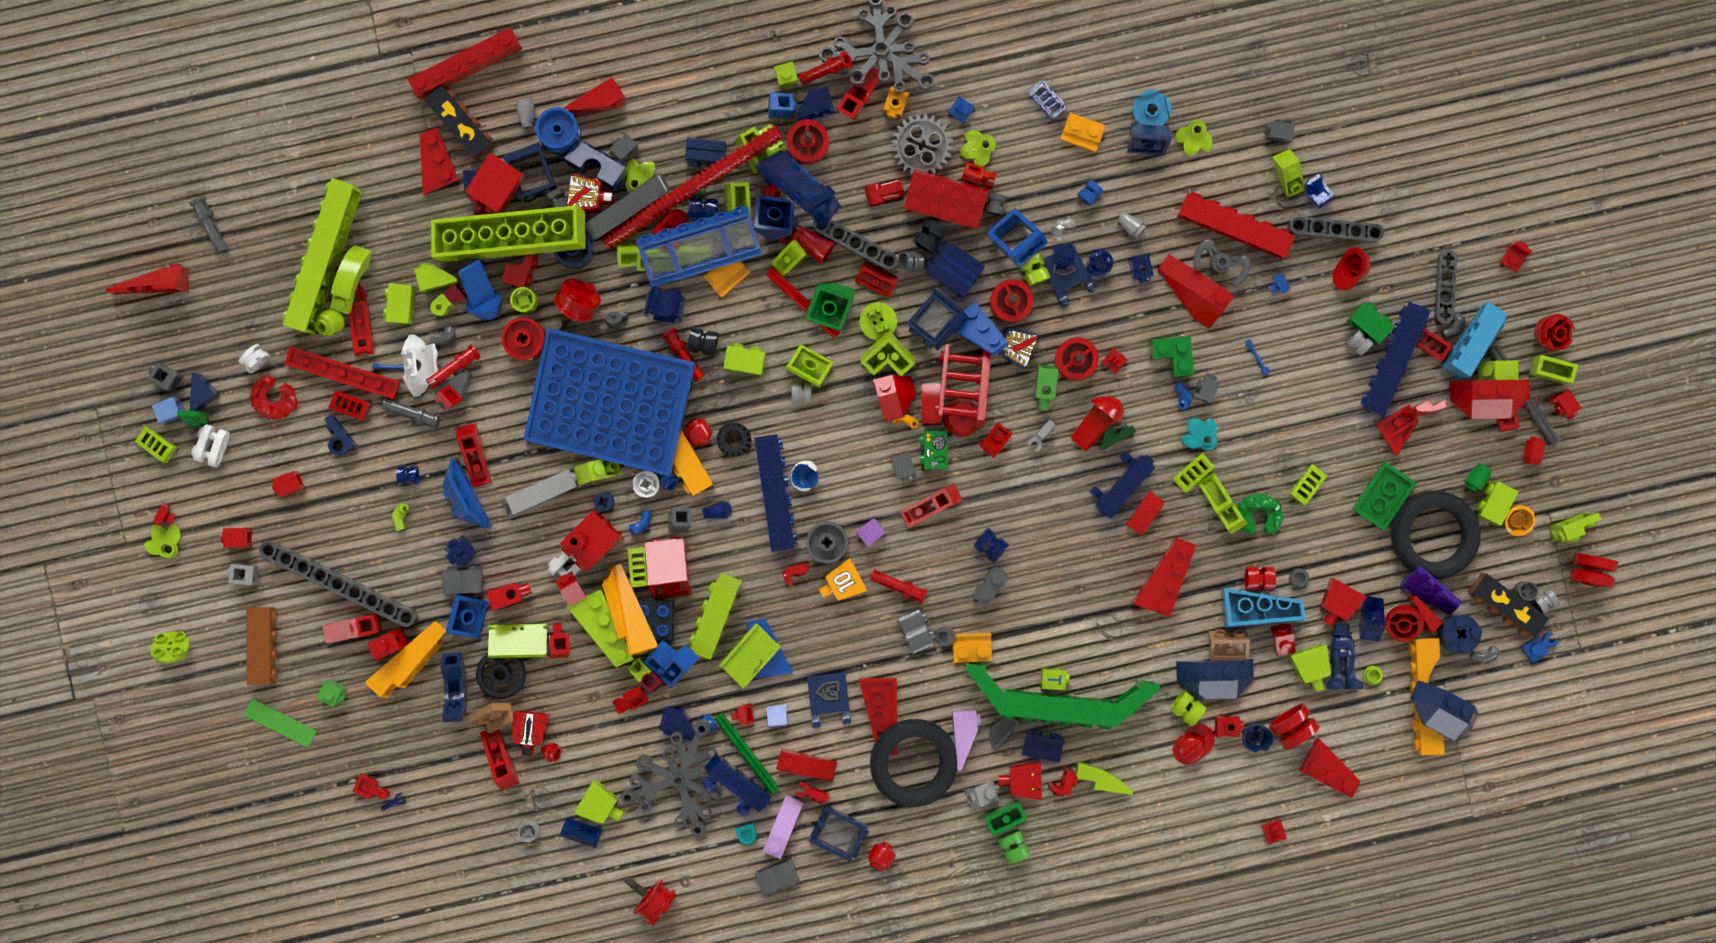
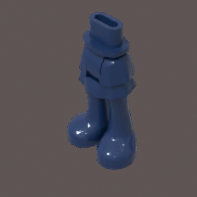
[1327,623,1364,690]

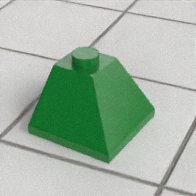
[805,283,854,331]

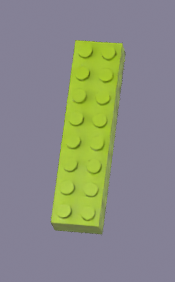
[282,178,363,335]
[431,205,586,263]

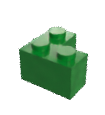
[1149,336,1194,378]

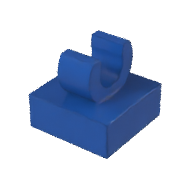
[948,96,975,124]
[1268,272,1291,294]

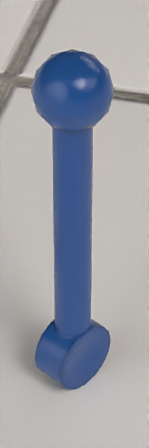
[1245,339,1270,374]
[372,363,404,371]

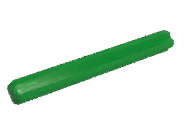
[715,713,779,794]

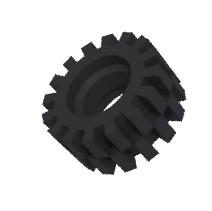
[716,422,752,457]

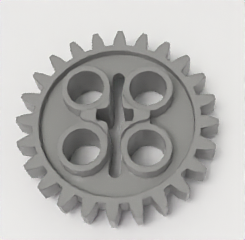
[891,113,953,174]

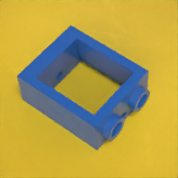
[987,208,1048,268]

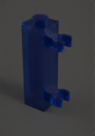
[1089,452,1156,519]
[702,753,772,817]

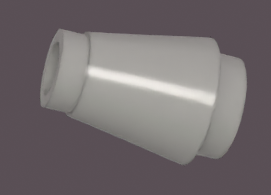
[515,99,534,127]
[1117,212,1146,239]

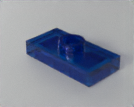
[560,817,603,848]

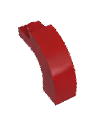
[837,67,880,120]

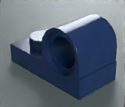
[324,415,358,455]

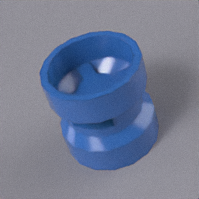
[1077,180,1104,207]

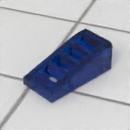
[1027,79,1067,121]

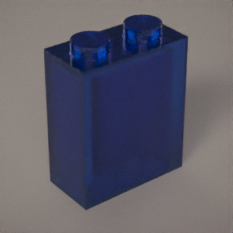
[925,240,985,299]

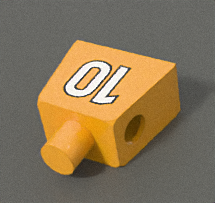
[819,558,867,600]

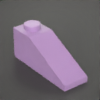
[952,709,981,771]
[763,795,804,859]

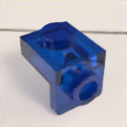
[1304,174,1335,209]

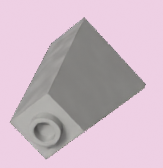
[502,469,578,519]

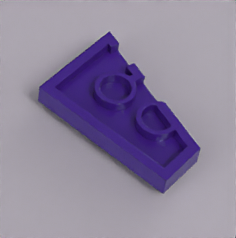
[1399,565,1461,615]

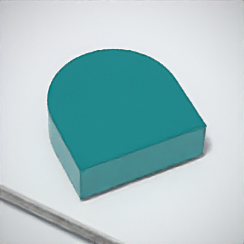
[735,822,757,845]

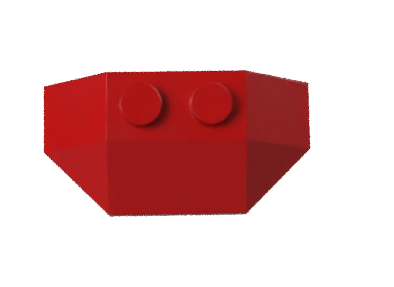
[1449,379,1530,419]

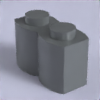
[442,566,484,594]
[973,566,1008,605]
[898,608,936,654]
[755,857,800,897]

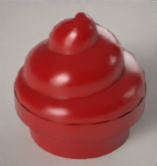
[761,184,781,198]
[541,743,562,762]

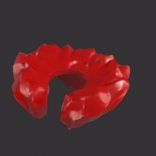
[250,374,298,420]

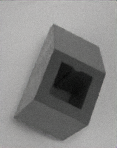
[433,369,472,408]

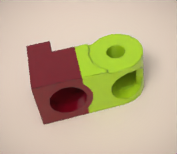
[430,284,468,317]
[628,657,664,694]

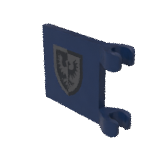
[1043,244,1097,307]
[807,672,851,728]

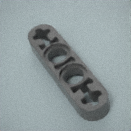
[1434,250,1457,325]

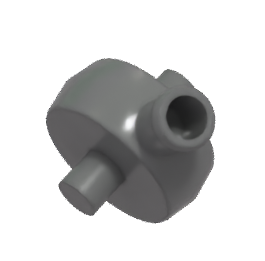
[605,312,628,328]

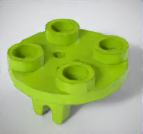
[859,302,897,340]
[150,631,190,664]

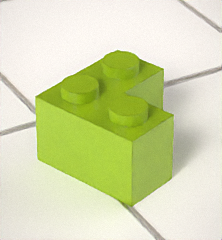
[861,331,915,376]

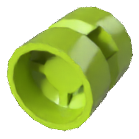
[1020,253,1051,287]
[510,287,539,314]
[1169,690,1206,727]

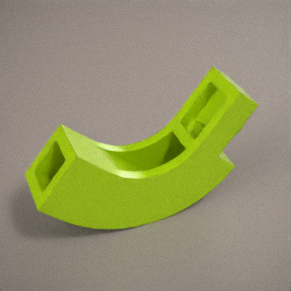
[330,245,372,314]

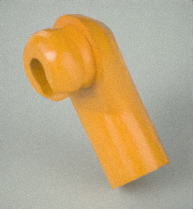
[892,414,919,429]

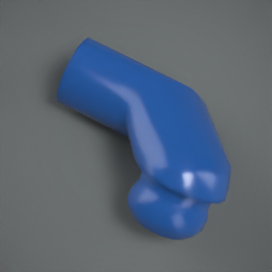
[629,510,651,535]

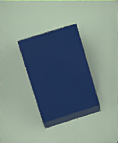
[189,373,219,411]

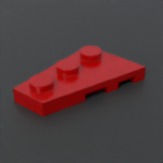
[419,127,460,196]
[1299,737,1361,798]

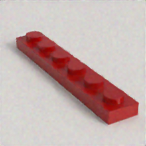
[284,346,401,400]

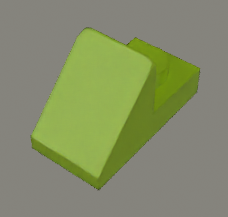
[771,240,807,277]
[1478,360,1519,381]

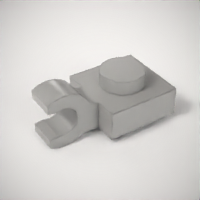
[1027,420,1055,452]

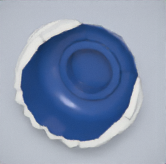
[790,461,819,492]

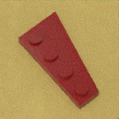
[858,678,898,756]

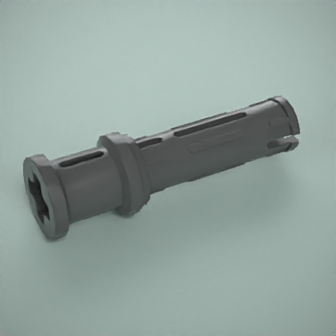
[189,196,228,254]
[382,398,442,430]

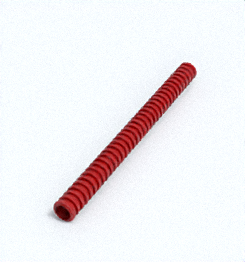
[601,125,783,249]

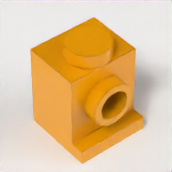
[883,87,909,119]

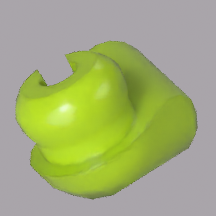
[392,503,409,531]

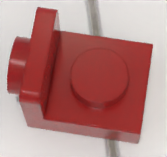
[1499,241,1532,273]
[783,563,810,587]

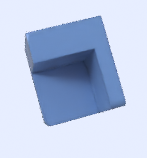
[152,397,184,424]

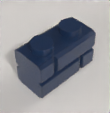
[685,137,726,168]

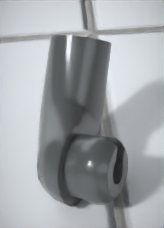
[1441,313,1466,339]
[429,326,456,346]
[1470,646,1499,664]

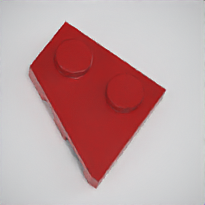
[1375,404,1420,456]

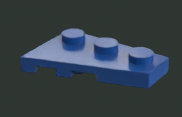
[945,302,1009,356]
[746,618,793,678]

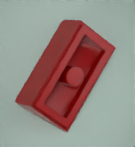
[855,261,899,298]

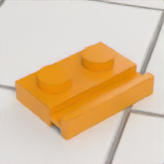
[1060,113,1106,153]
[703,261,750,298]
[953,633,992,663]

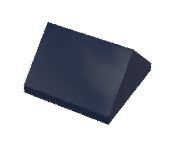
[1127,124,1171,155]
[754,195,795,242]

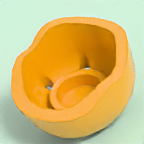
[1504,505,1535,536]

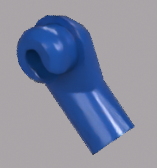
[1174,381,1192,410]

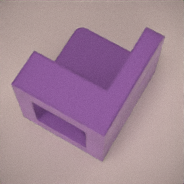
[856,518,886,546]

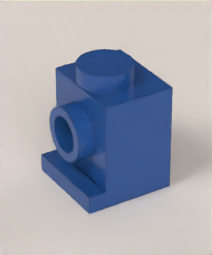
[768,92,797,119]

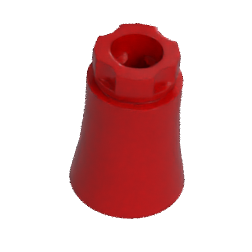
[791,226,835,265]

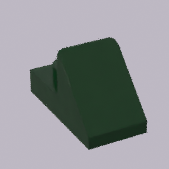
[1099,424,1136,451]

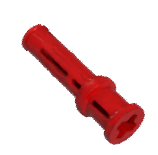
[798,51,852,85]
[661,327,706,383]
[426,344,481,389]
[869,569,928,605]

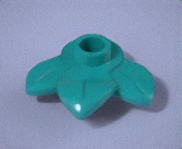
[1181,417,1218,451]

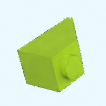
[414,262,459,293]

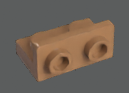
[1208,629,1250,661]
[469,703,513,733]

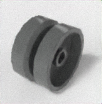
[806,521,848,564]

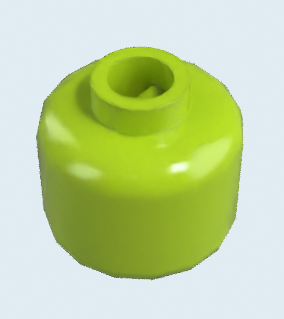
[315,308,344,336]

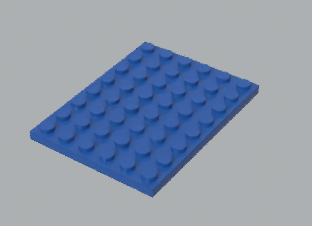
[523,328,696,476]

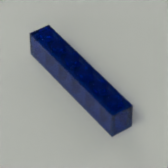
[1361,301,1431,418]
[754,434,798,552]

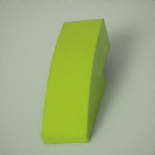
[1198,472,1247,534]
[1075,761,1133,795]

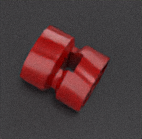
[1244,566,1276,591]

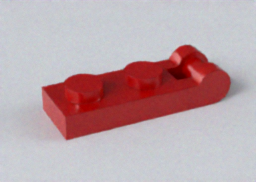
[349,300,375,356]

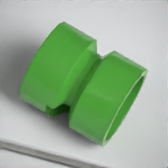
[997,829,1031,864]

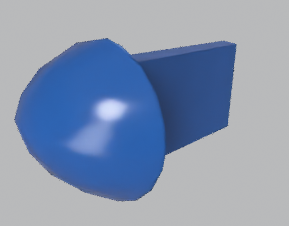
[458,260,502,320]

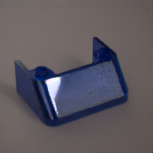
[755,150,842,230]

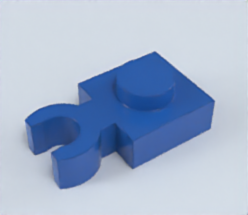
[1520,632,1559,663]

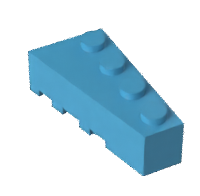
[1221,588,1306,628]

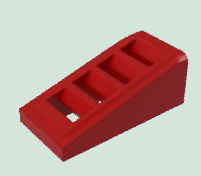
[1409,326,1453,363]
[329,390,372,421]
[1408,595,1442,633]

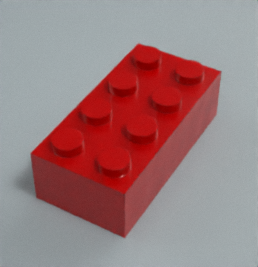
[903,169,988,229]

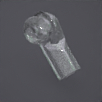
[1050,218,1075,240]

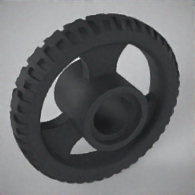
[476,653,526,699]

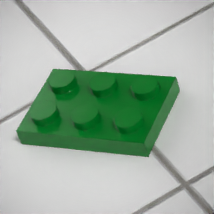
[1351,462,1416,531]

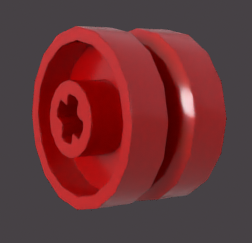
[501,317,546,361]
[1570,553,1619,588]
[1269,703,1320,750]

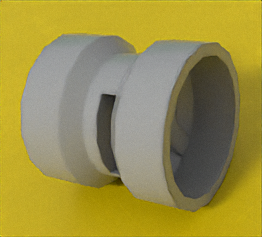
[1346,329,1374,356]
[791,383,812,403]
[1532,589,1560,614]
[518,820,540,842]

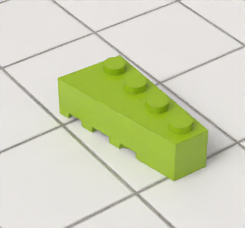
[688,573,742,660]
[566,589,636,667]

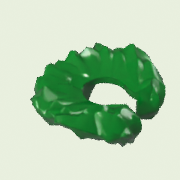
[1238,493,1284,535]

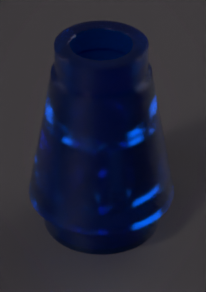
[702,500,732,519]

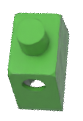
[1034,364,1059,410]

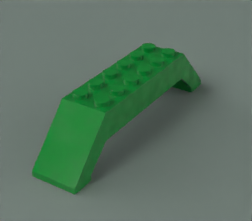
[964,662,1160,730]

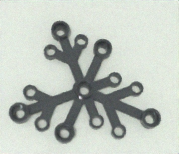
[820,0,934,94]
[620,719,722,837]

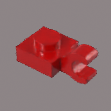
[961,162,997,189]
[612,686,649,714]
[352,773,390,800]
[795,781,830,804]

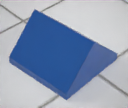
[446,594,489,638]

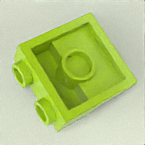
[1550,512,1601,543]

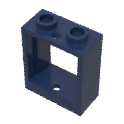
[503,142,557,203]

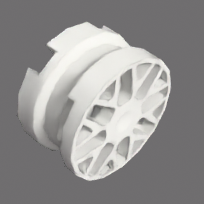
[239,344,270,373]
[633,471,661,498]

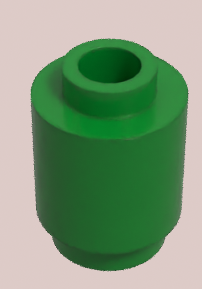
[1464,463,1492,493]

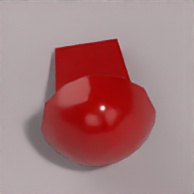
[1070,396,1124,452]

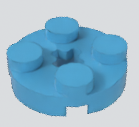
[1132,90,1172,126]

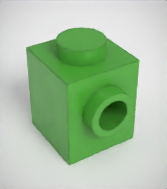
[316,679,347,707]

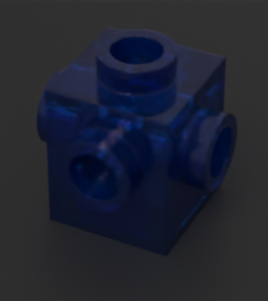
[444,535,477,567]

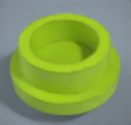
[1363,666,1383,685]

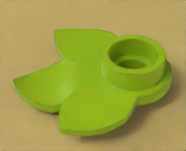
[1175,119,1212,157]
[960,130,996,167]
[625,158,655,192]
[144,524,181,559]

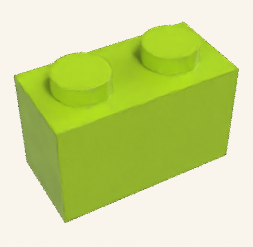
[724,182,751,223]
[383,283,416,325]
[723,343,766,376]
[1529,355,1578,385]
[1475,481,1519,526]

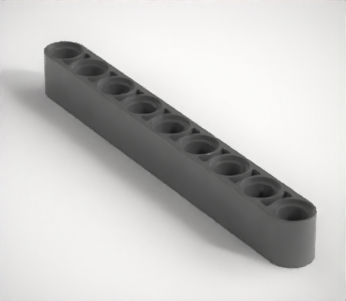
[259,541,418,627]

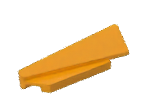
[602,564,657,655]
[366,621,446,698]

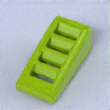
[135,426,178,463]
[1172,453,1215,493]
[1288,464,1327,506]
[628,547,648,587]

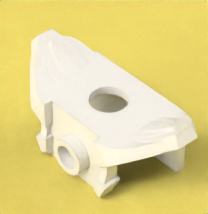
[401,335,439,397]

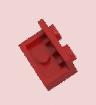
[1048,766,1078,797]

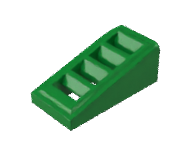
[177,411,209,428]

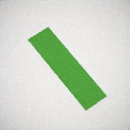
[244,698,317,748]

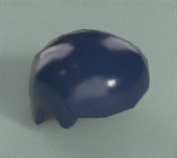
[1242,723,1274,753]

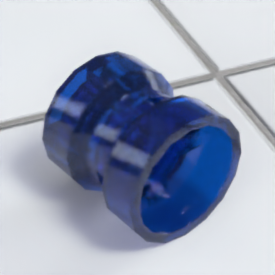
[396,466,420,485]

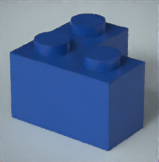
[643,640,699,688]

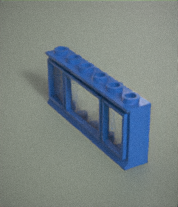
[636,206,762,288]

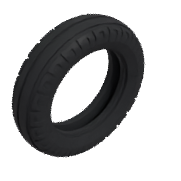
[1391,491,1481,579]
[870,719,957,807]

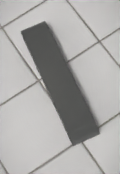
[585,173,671,241]
[813,215,898,271]
[1287,217,1384,243]

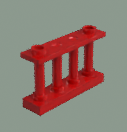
[934,344,991,428]

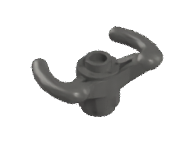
[1193,239,1251,287]

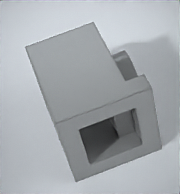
[227,563,259,586]

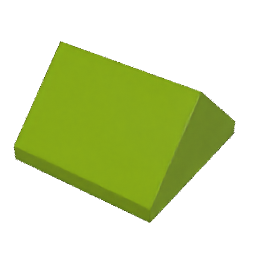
[785,344,834,388]

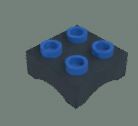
[638,600,674,640]

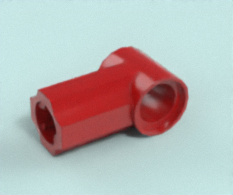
[864,180,905,207]

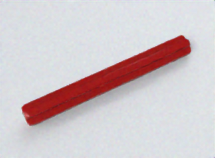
[766,268,841,339]

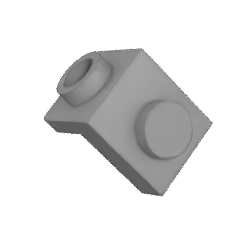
[965,781,999,808]

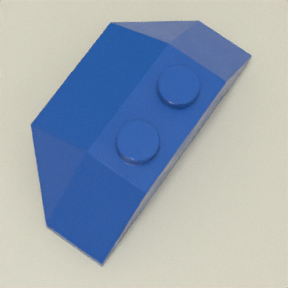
[442,458,493,528]

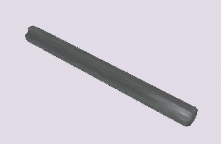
[1488,345,1559,445]

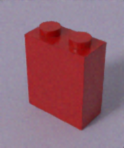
[465,153,526,214]

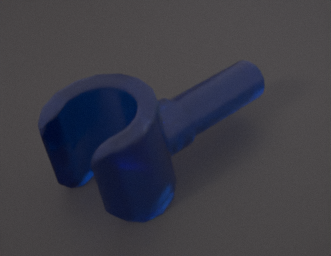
[381,793,407,811]

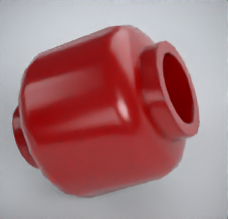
[684,417,712,447]
[868,842,896,872]

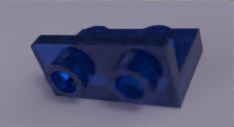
[1022,729,1065,762]

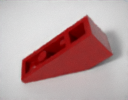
[564,77,626,114]
[456,423,492,487]
[899,483,963,528]
[480,729,520,791]
[776,748,837,781]

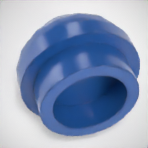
[660,472,679,491]
[698,714,717,732]

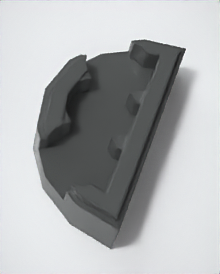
[989,718,1021,751]

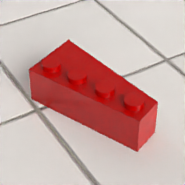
[1131,538,1196,617]

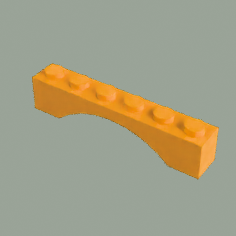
[1408,637,1445,755]

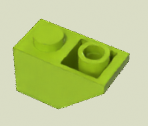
[1273,149,1305,198]
[574,459,622,485]

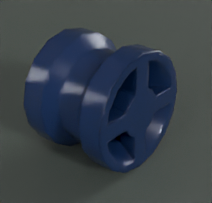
[594,492,615,511]

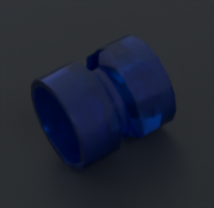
[688,196,718,221]
[1086,250,1114,278]
[973,527,1009,563]

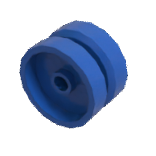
[535,107,581,155]

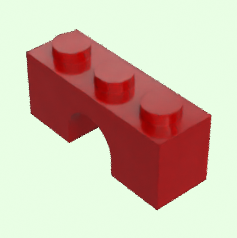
[501,254,539,288]

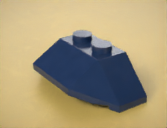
[1176,659,1254,700]
[1411,681,1478,741]

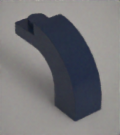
[440,652,467,723]

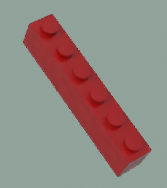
[407,27,522,100]
[1177,192,1295,260]

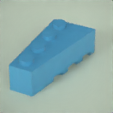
[1440,302,1508,379]

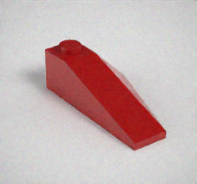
[1157,254,1234,329]
[106,264,189,295]

